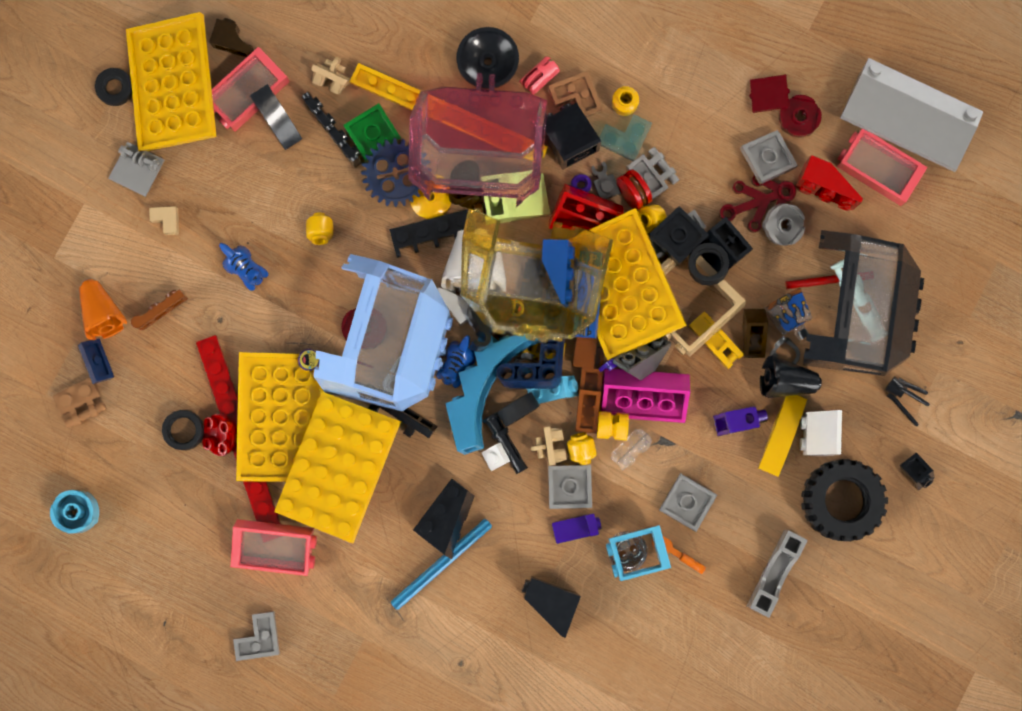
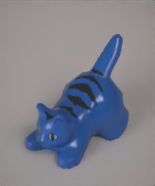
[219,243,269,291]
[436,335,476,388]

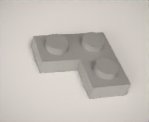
[233,611,280,661]

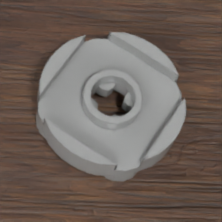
[762,203,805,246]

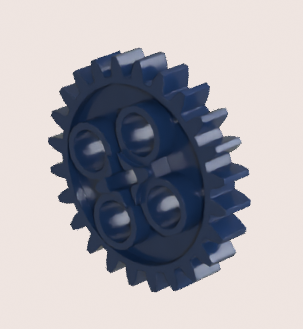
[360,138,430,207]

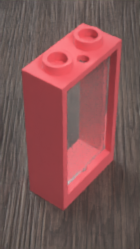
[212,47,290,132]
[837,129,928,206]
[230,519,317,576]

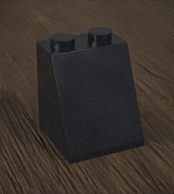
[539,103,602,170]
[521,576,581,638]

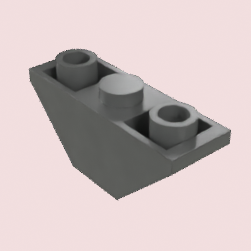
[613,337,671,380]

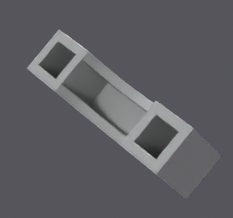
[746,530,808,618]

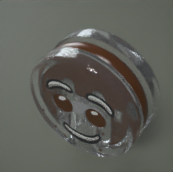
[607,531,648,571]

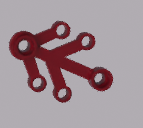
[719,175,796,233]

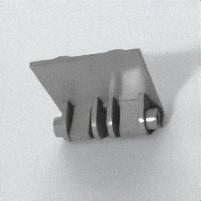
[108,142,165,197]

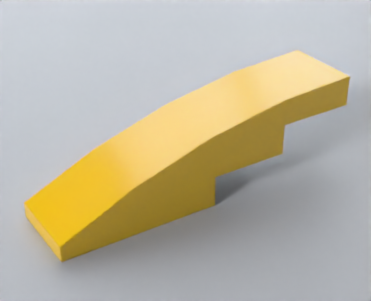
[757,395,807,477]

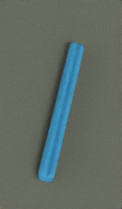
[391,519,492,610]

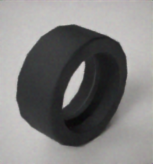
[688,243,729,286]
[497,392,540,427]
[162,410,204,451]

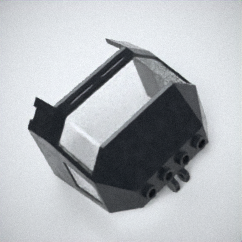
[803,230,924,376]

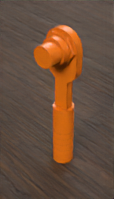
[652,536,706,574]

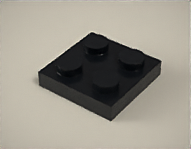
[649,206,709,266]

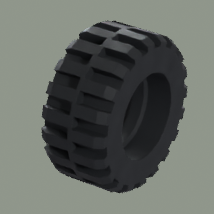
[801,459,888,542]

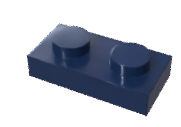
[78,338,114,384]

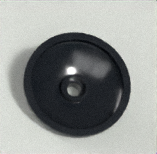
[456,27,519,89]

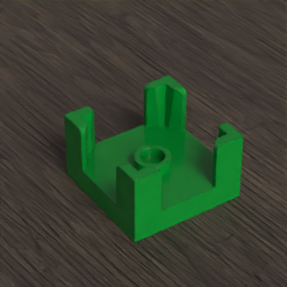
[343,103,402,163]

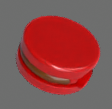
[616,169,652,211]

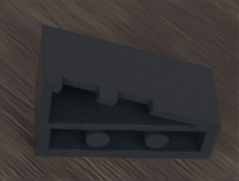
[413,479,475,559]

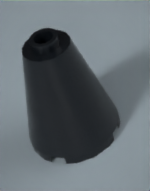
[760,356,822,398]

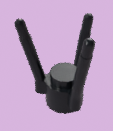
[885,376,930,427]

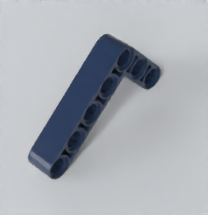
[496,284,567,389]

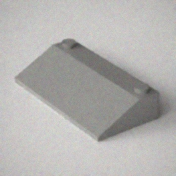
[840,58,983,172]

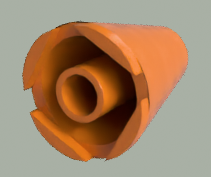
[79,279,127,340]

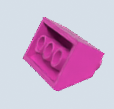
[601,369,690,423]

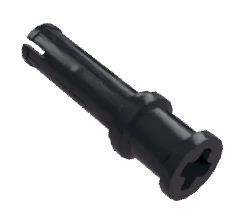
[482,412,528,475]

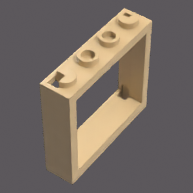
[661,255,746,357]

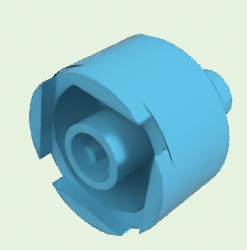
[50,490,100,533]

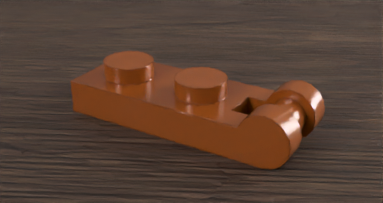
[131,289,188,330]

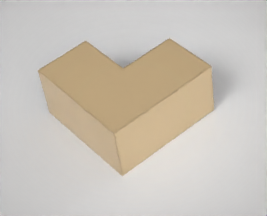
[149,207,179,235]

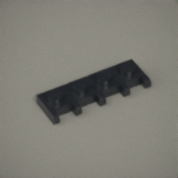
[302,92,361,168]
[389,209,477,258]

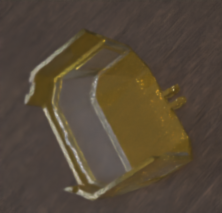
[460,208,613,342]

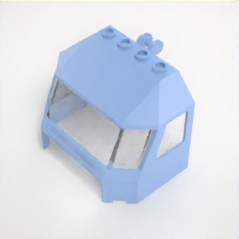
[314,254,453,411]

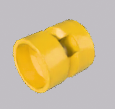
[596,411,629,441]

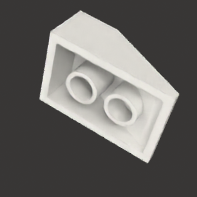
[800,410,842,456]

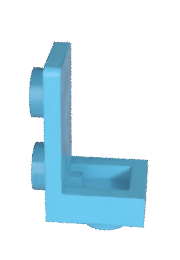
[527,375,579,404]

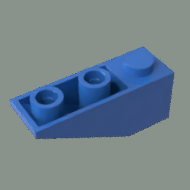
[542,239,575,308]

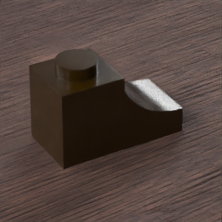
[209,18,254,58]
[742,309,768,358]

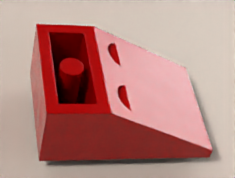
[795,155,863,211]

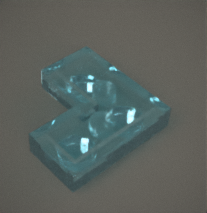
[599,115,652,161]

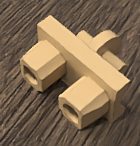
[311,57,351,95]
[531,427,567,466]

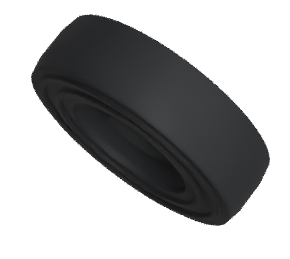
[95,68,132,106]

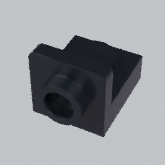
[900,452,935,490]

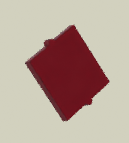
[749,74,790,113]

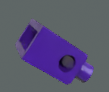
[713,406,768,436]

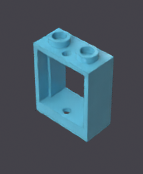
[606,525,671,581]

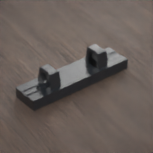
[361,382,438,438]

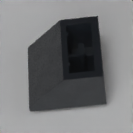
[701,217,753,273]

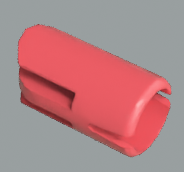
[520,56,560,95]

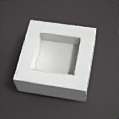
[481,442,510,471]

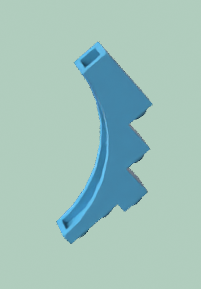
[445,329,541,455]

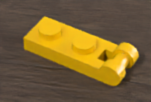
[688,311,744,369]

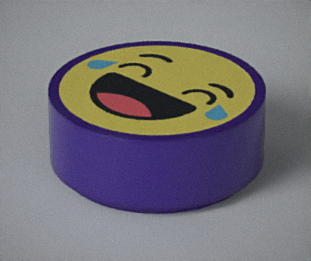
[298,349,320,371]

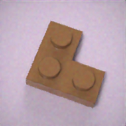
[548,71,602,117]

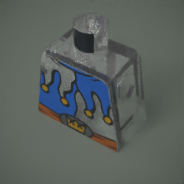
[763,287,812,341]

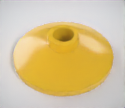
[410,178,451,219]

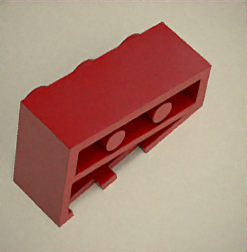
[549,184,624,230]

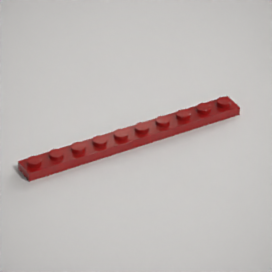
[196,335,281,542]

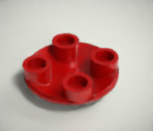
[202,414,235,456]

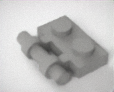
[626,147,679,200]

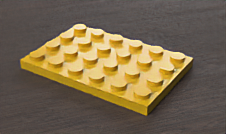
[126,12,217,152]
[569,208,687,361]
[236,352,324,482]
[274,392,401,543]

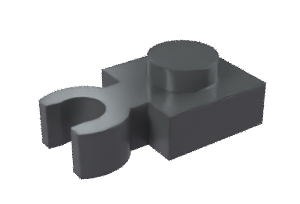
[591,162,621,200]

